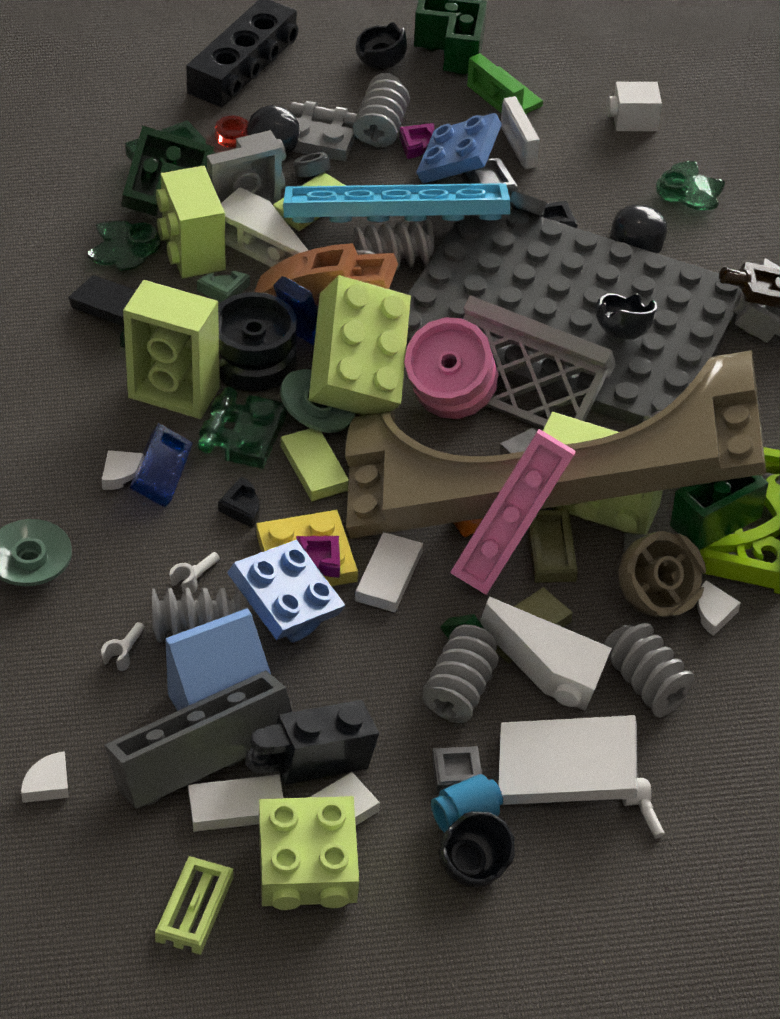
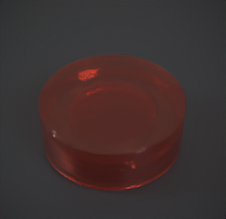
[215,115,248,148]

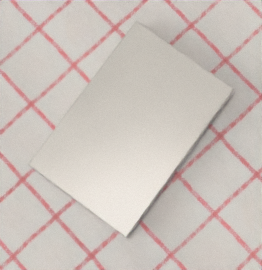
[499,715,638,805]

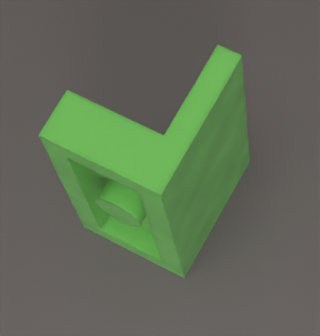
[467,53,543,114]

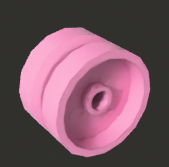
[404,317,498,419]

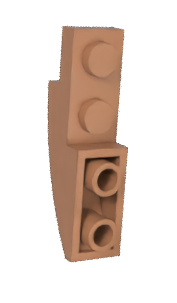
[254,243,398,307]

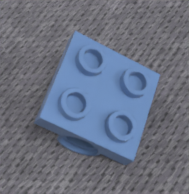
[416,113,502,184]
[227,540,345,642]

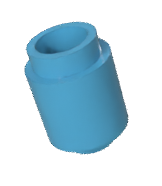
[431,774,503,833]

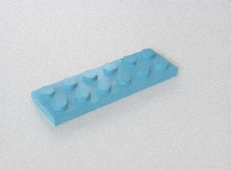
[283,183,510,223]

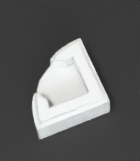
[102,450,149,490]
[697,581,741,636]
[21,751,69,803]

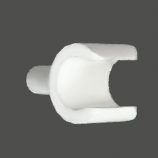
[169,552,220,594]
[101,622,145,671]
[622,778,665,839]

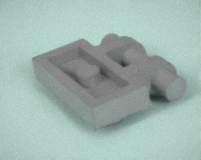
[290,101,357,162]

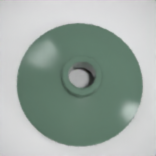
[280,369,355,433]
[0,519,72,586]

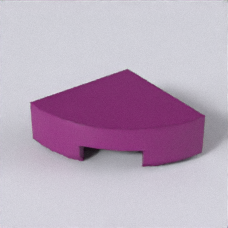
[399,123,435,159]
[296,536,340,578]

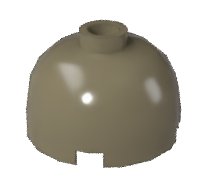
[618,531,706,617]

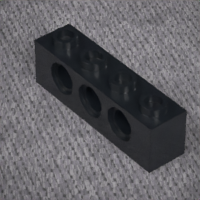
[186,0,299,108]

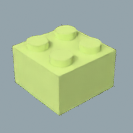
[156,166,226,278]

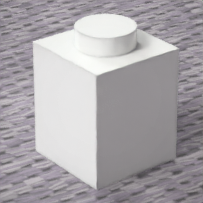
[607,82,662,131]

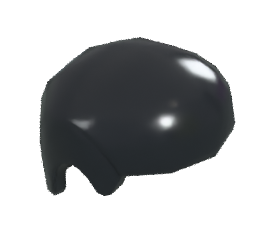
[356,22,407,70]
[246,105,300,155]
[610,204,667,253]
[595,293,658,340]
[438,811,515,887]

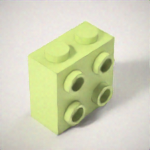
[259,796,359,910]

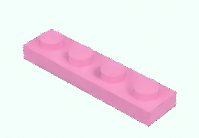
[450,429,576,595]

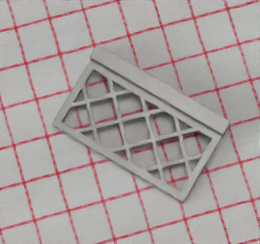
[463,295,616,429]

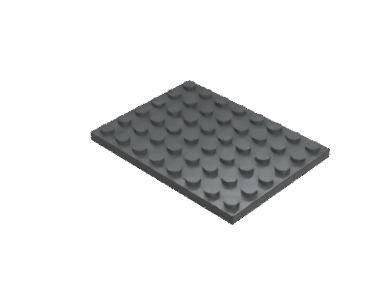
[406,207,742,425]

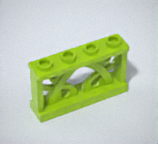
[699,447,780,594]

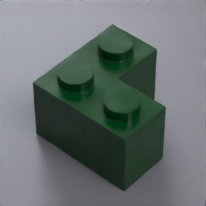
[414,0,487,74]
[121,125,214,216]
[670,475,769,550]

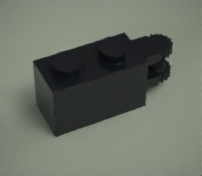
[245,700,379,785]

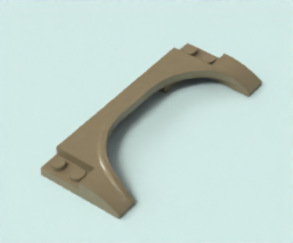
[345,350,766,539]

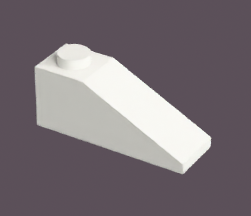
[221,187,308,267]
[480,596,612,711]

